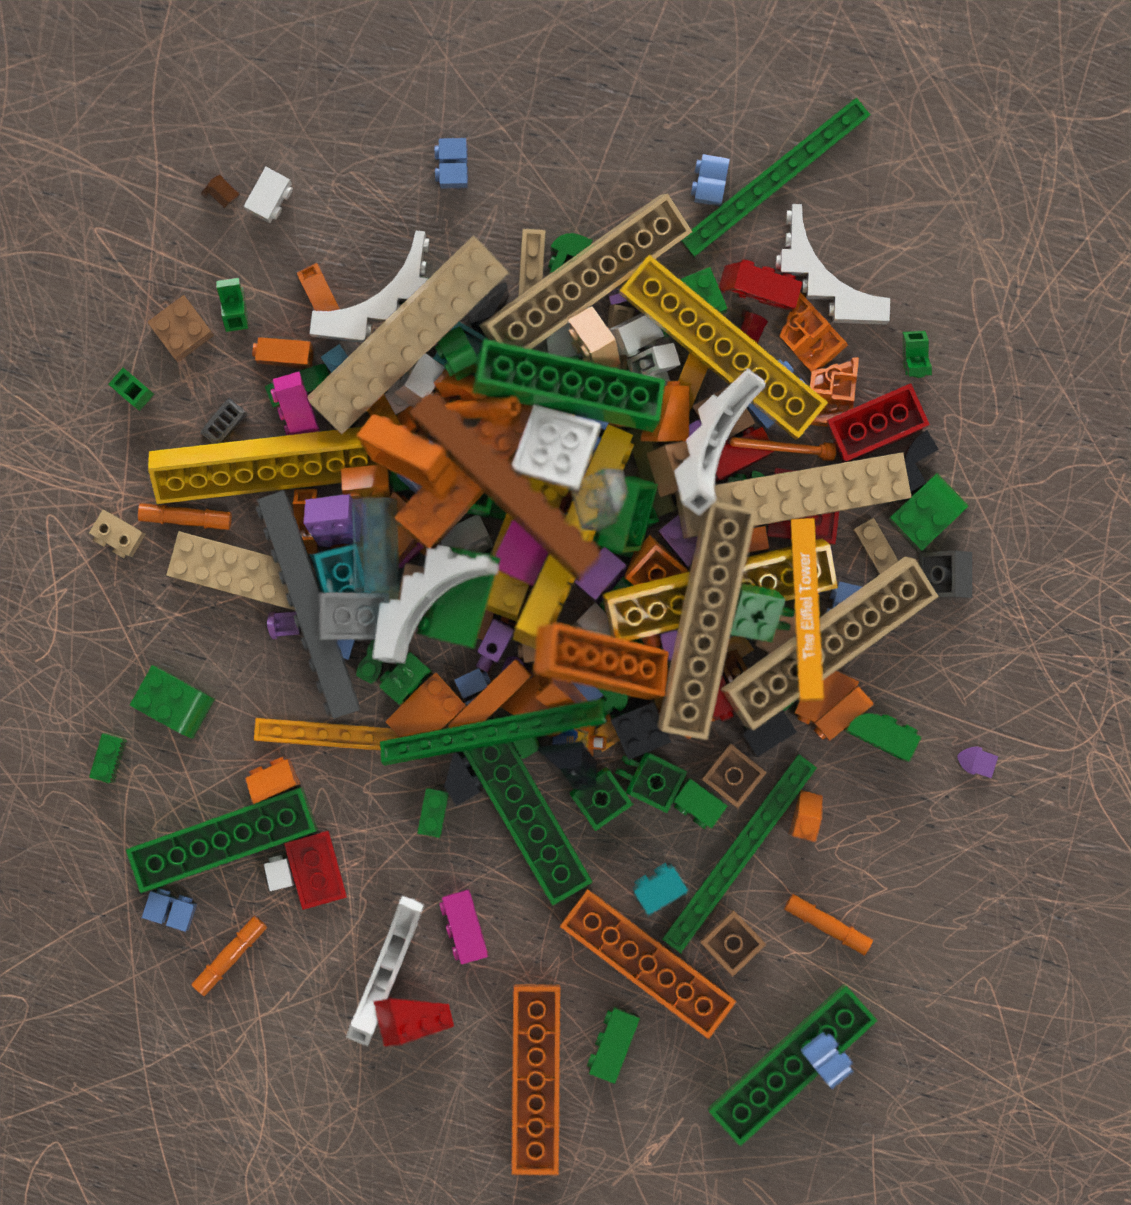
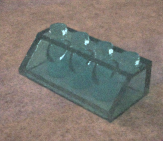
[352,498,399,592]

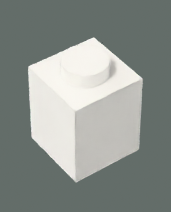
[264,855,295,891]

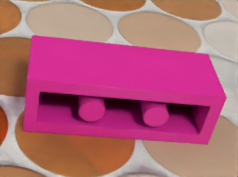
[271,372,320,436]
[439,889,488,965]

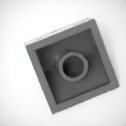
[919,551,972,599]

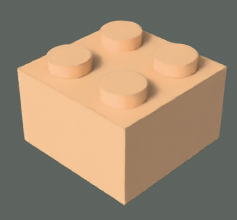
[568,307,620,368]

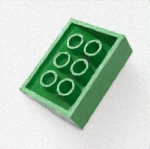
[416,545,500,648]

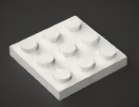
[512,405,601,491]

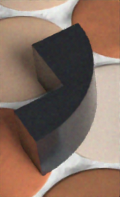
[904,430,939,492]

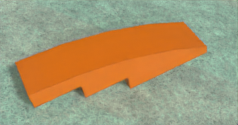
[447,659,532,728]

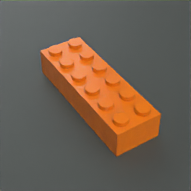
[534,623,669,700]

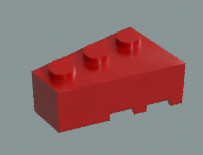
[719,260,803,310]
[714,427,774,483]
[373,999,454,1047]

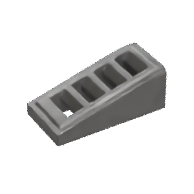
[200,397,247,444]

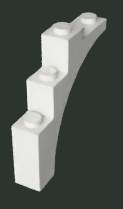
[776,204,890,324]
[310,230,430,343]
[674,369,766,515]
[373,546,499,663]
[346,896,424,1046]

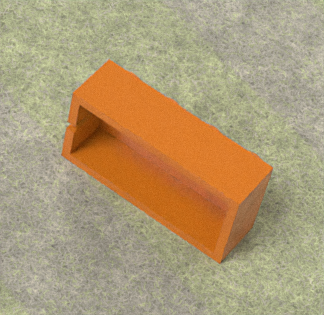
[357,414,457,496]

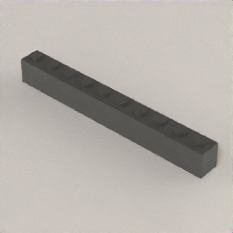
[256,490,361,719]

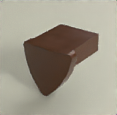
[200,175,240,208]

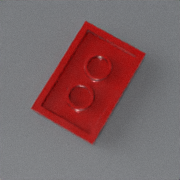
[284,831,348,910]

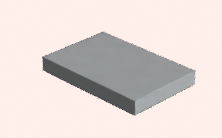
[318,593,389,640]

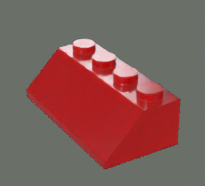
[827,383,930,463]

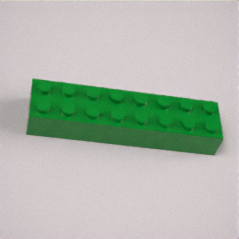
[472,339,665,432]
[463,742,593,906]
[126,787,318,893]
[708,983,878,1147]

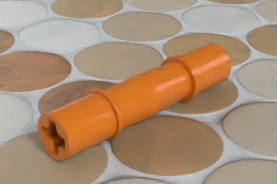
[445,396,520,420]
[138,503,232,530]
[784,894,873,956]
[191,915,268,996]

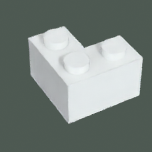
[626,343,680,386]

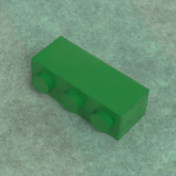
[586,1007,640,1084]

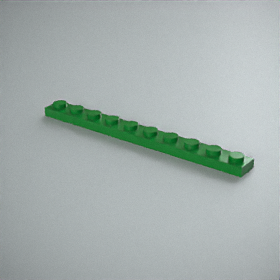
[681,97,871,258]
[380,698,606,766]
[662,754,817,953]

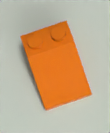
[385,673,467,738]

